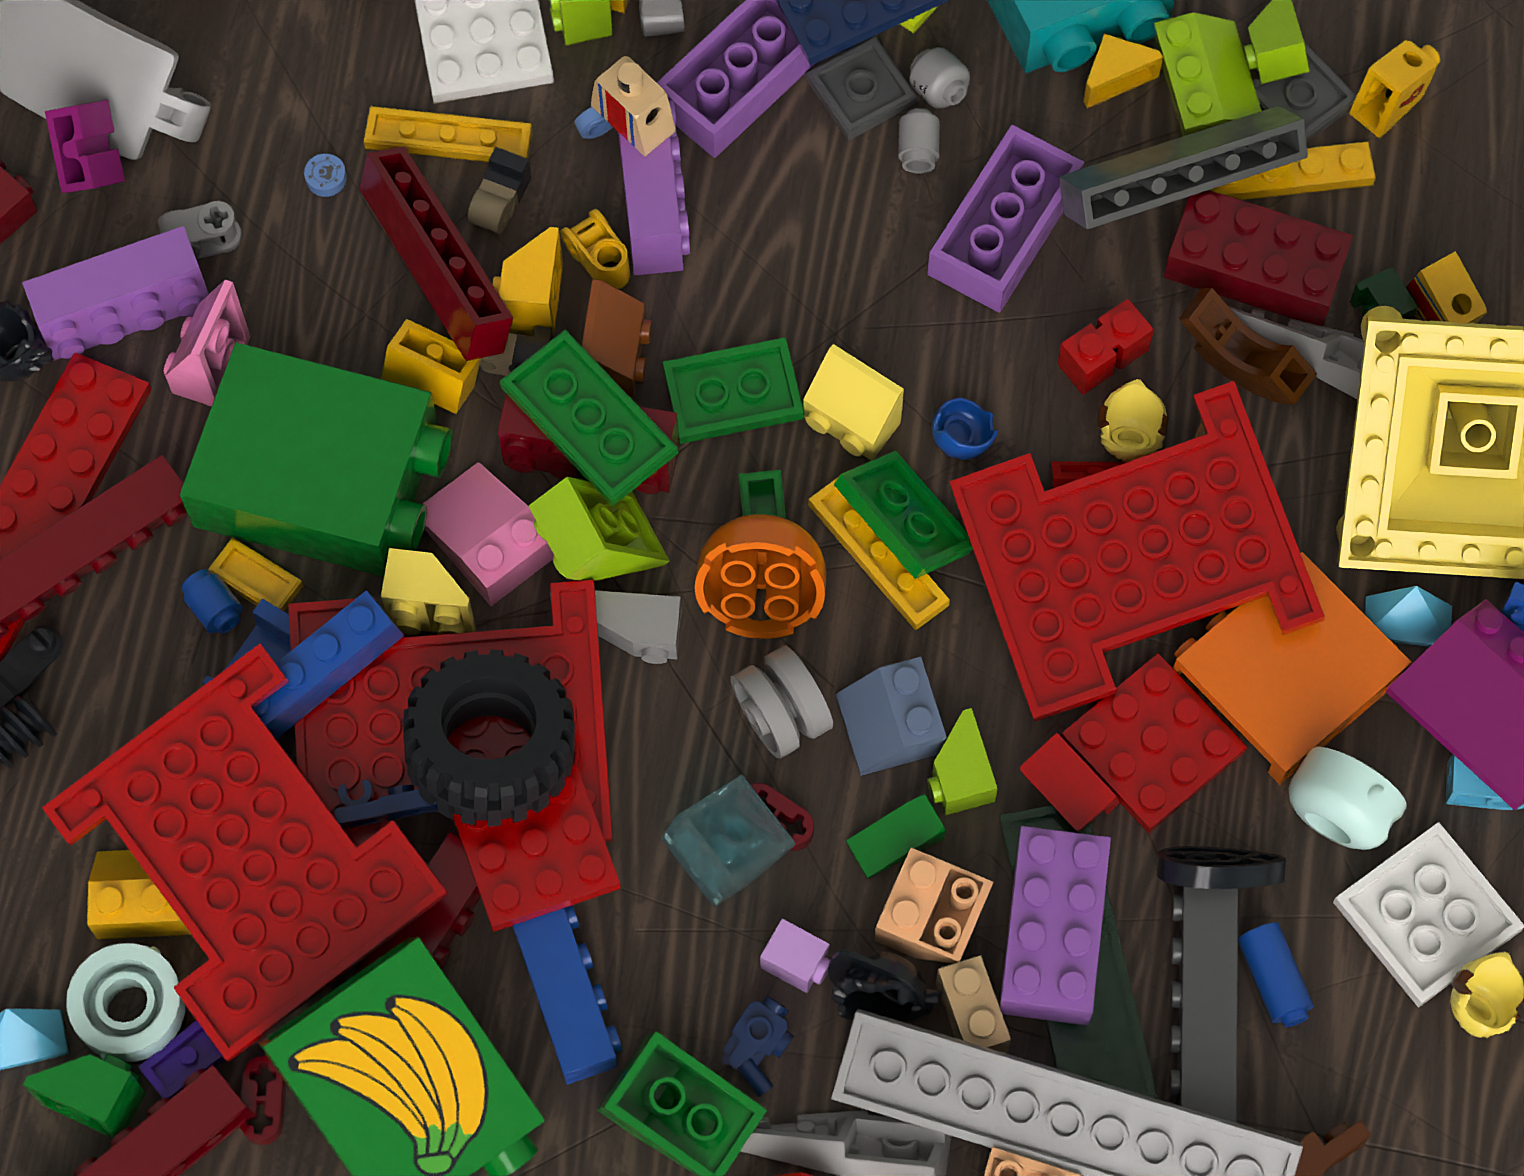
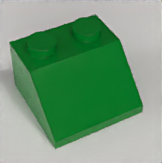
[23,1054,146,1139]

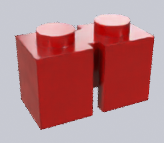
[1057,299,1154,395]

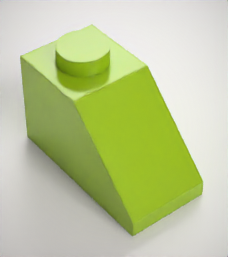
[1244,0,1309,84]
[927,708,998,816]

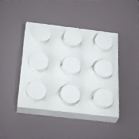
[415,0,554,103]
[1333,822,1524,1008]

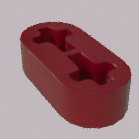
[738,783,814,851]
[240,1056,286,1145]

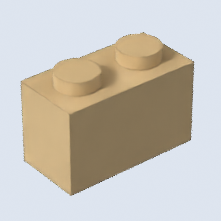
[936,955,1011,1053]

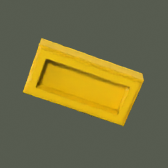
[208,537,304,612]

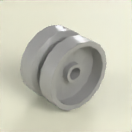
[730,645,833,759]

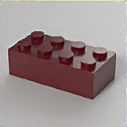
[1163,190,1354,326]
[498,394,679,494]

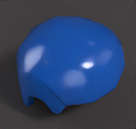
[931,397,998,461]

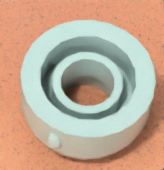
[1289,747,1407,850]
[66,943,185,1062]

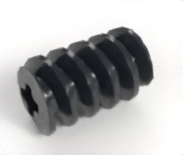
[0,696,57,777]

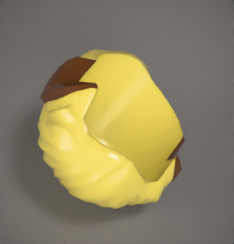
[1097,379,1169,462]
[1450,951,1524,1038]

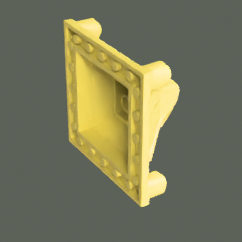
[1336,306,1524,579]

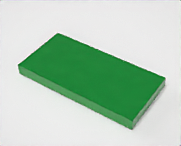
[499,329,678,507]

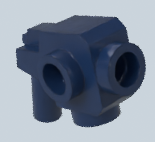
[722,995,794,1097]

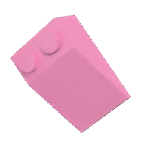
[164,280,251,406]
[423,462,554,606]

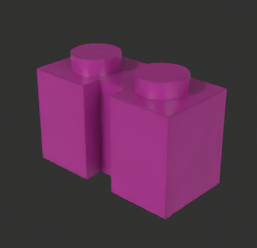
[45,100,125,193]

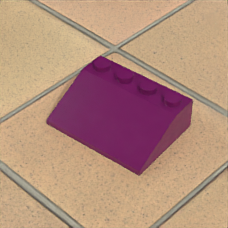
[1386,599,1524,810]

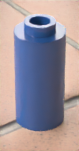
[1238,922,1314,1028]

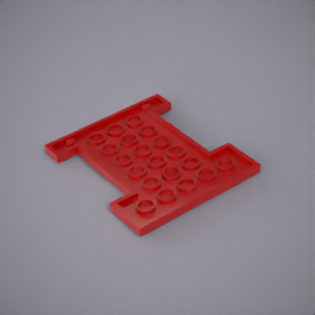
[949,381,1325,722]
[288,580,613,847]
[42,644,449,1061]

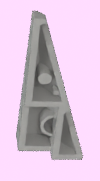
[1228,306,1364,399]
[741,1110,951,1176]

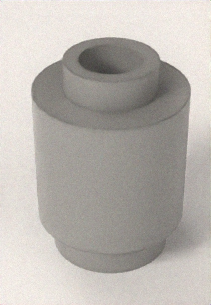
[898,109,940,173]

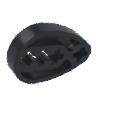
[1157,846,1286,889]

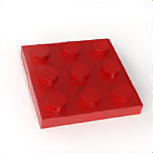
[1061,653,1247,834]
[453,764,621,932]

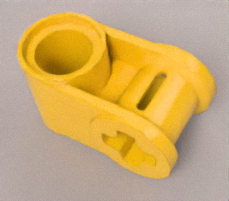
[560,209,630,290]

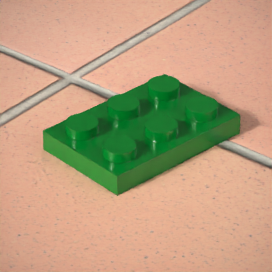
[662,337,804,444]
[834,451,973,579]

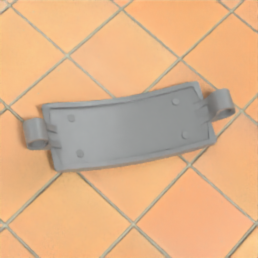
[0,0,212,160]

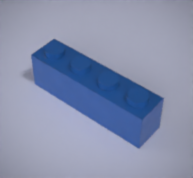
[253,590,405,739]
[512,905,623,1085]

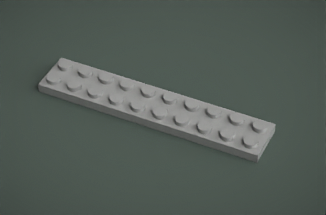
[831,1009,1303,1176]

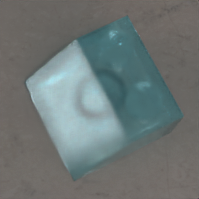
[661,775,796,908]

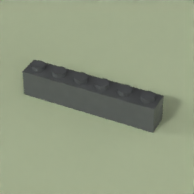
[1059,106,1308,229]
[1169,886,1238,1123]

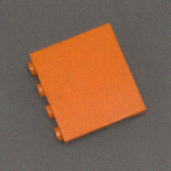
[1173,552,1412,785]

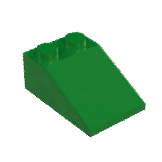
[596,1031,767,1176]

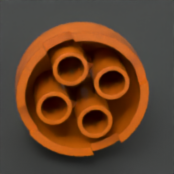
[695,514,827,639]

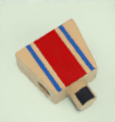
[591,56,676,157]

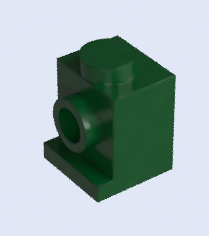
[1350,267,1418,320]

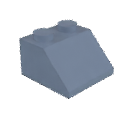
[836,657,947,776]

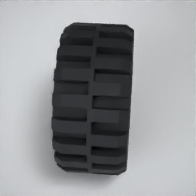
[403,649,575,826]

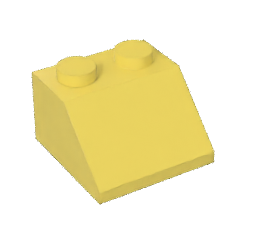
[803,344,904,461]

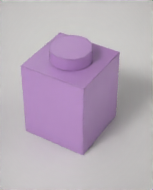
[760,919,830,993]

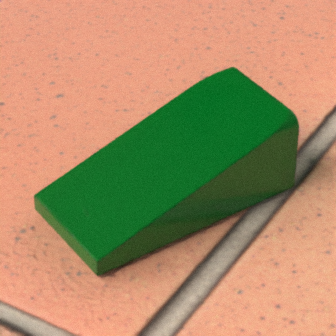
[738,470,786,519]
[846,794,946,880]

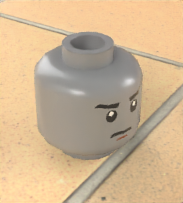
[909,47,970,108]

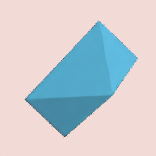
[1364,586,1452,647]
[0,1009,69,1070]

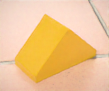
[1084,34,1163,108]

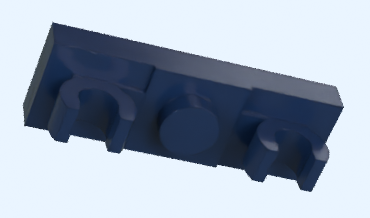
[334,780,438,830]

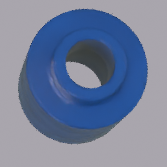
[181,569,243,634]

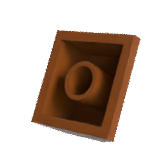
[582,279,652,397]

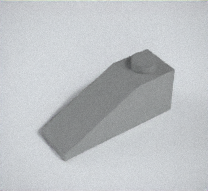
[550,591,682,664]

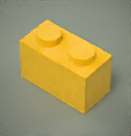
[381,319,481,414]

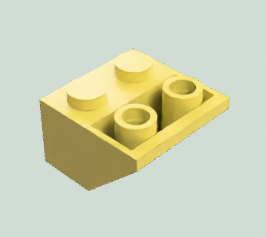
[381,548,476,635]

